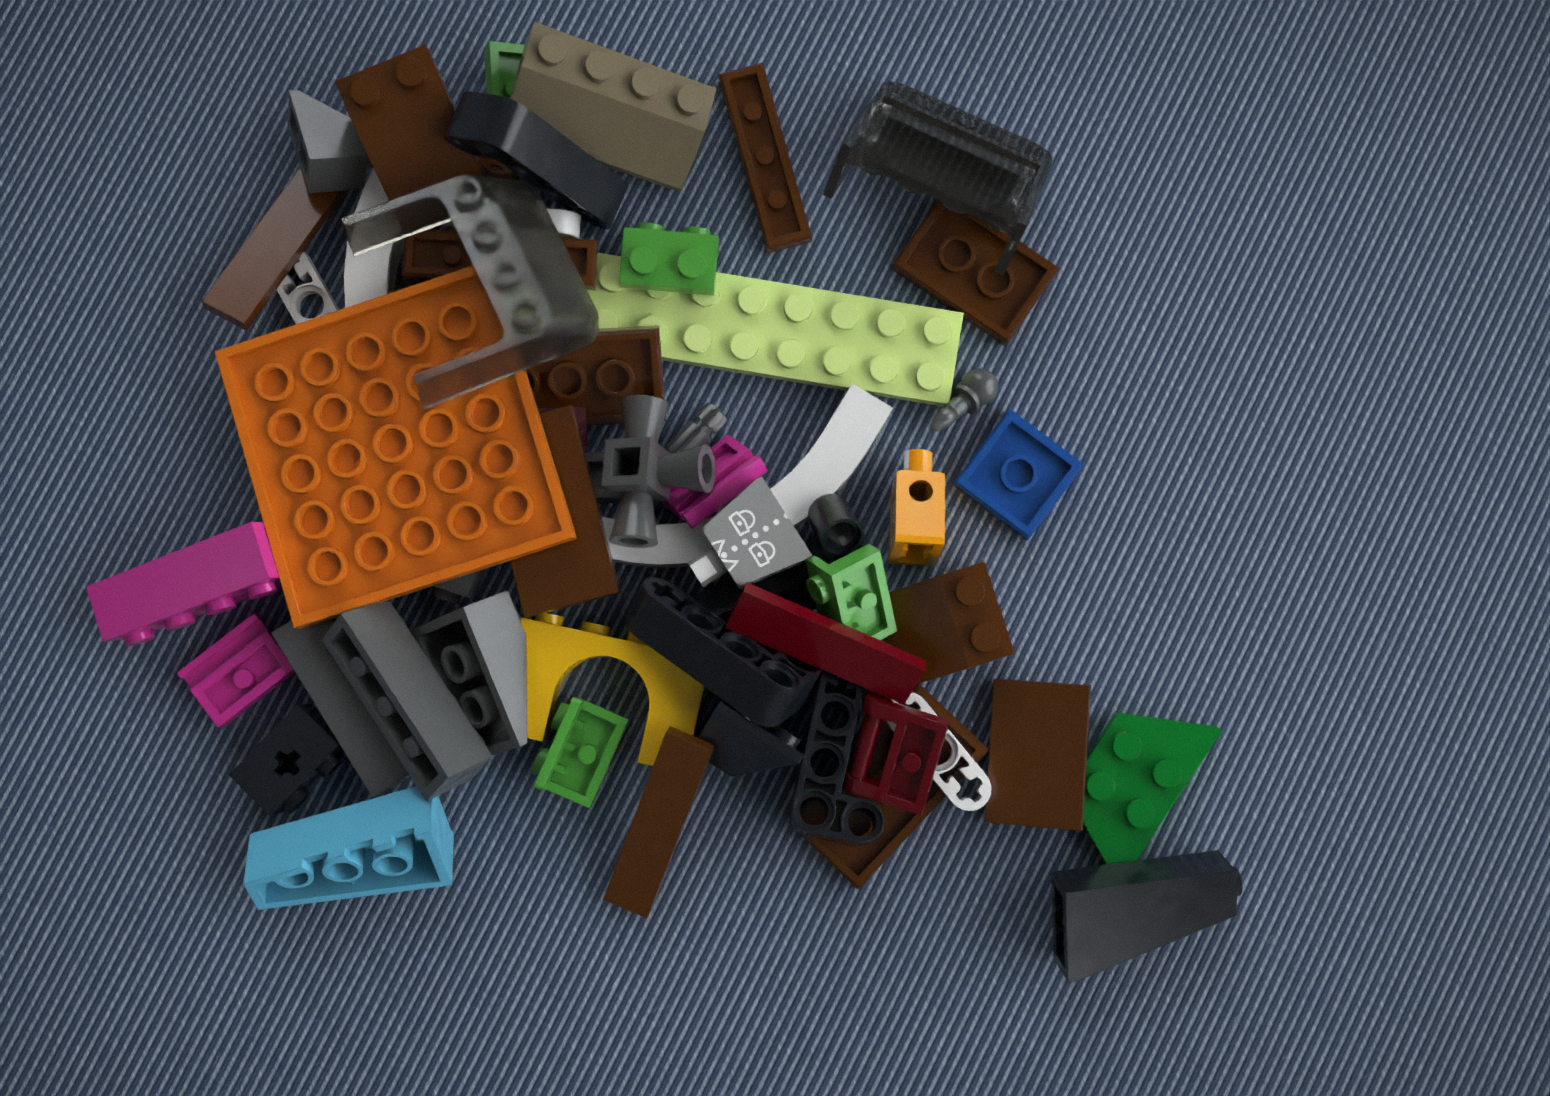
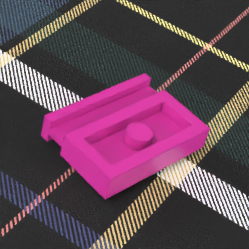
[661,434,768,529]
[177,613,295,728]

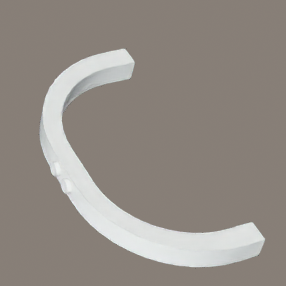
[344,170,893,568]

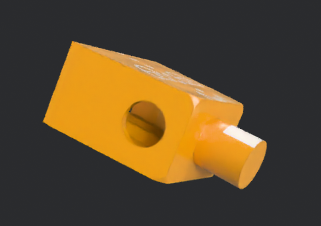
[887,449,945,566]

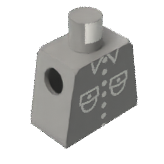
[688,476,812,589]

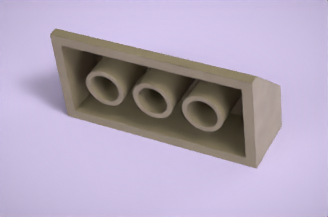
[510,22,717,192]

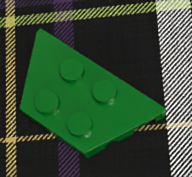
[1083,712,1223,864]

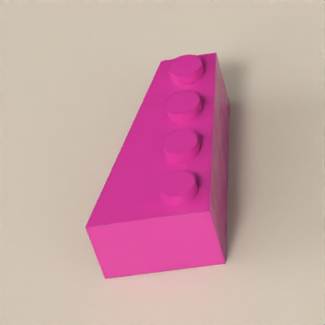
[86,522,282,646]

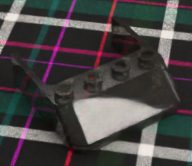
[823,81,1053,276]
[341,175,599,409]

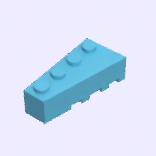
[243,786,454,910]

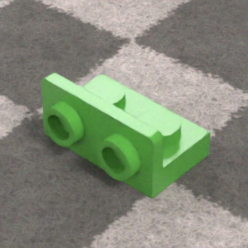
[806,544,897,640]

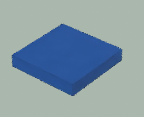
[952,408,1085,541]

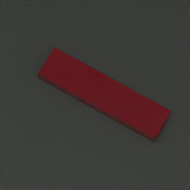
[725,582,926,705]

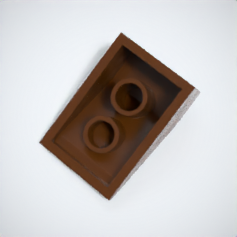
[335,44,491,229]
[871,561,1015,695]

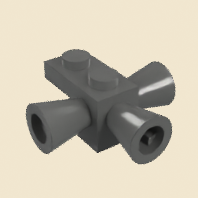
[586,395,716,548]

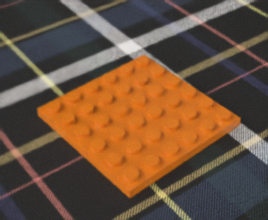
[215,260,577,629]

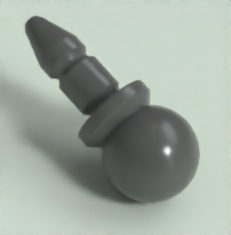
[930,368,998,432]

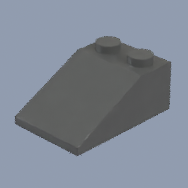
[410,590,527,756]

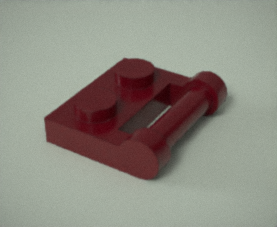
[842,694,950,816]

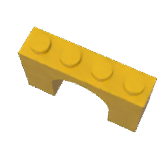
[520,613,705,766]

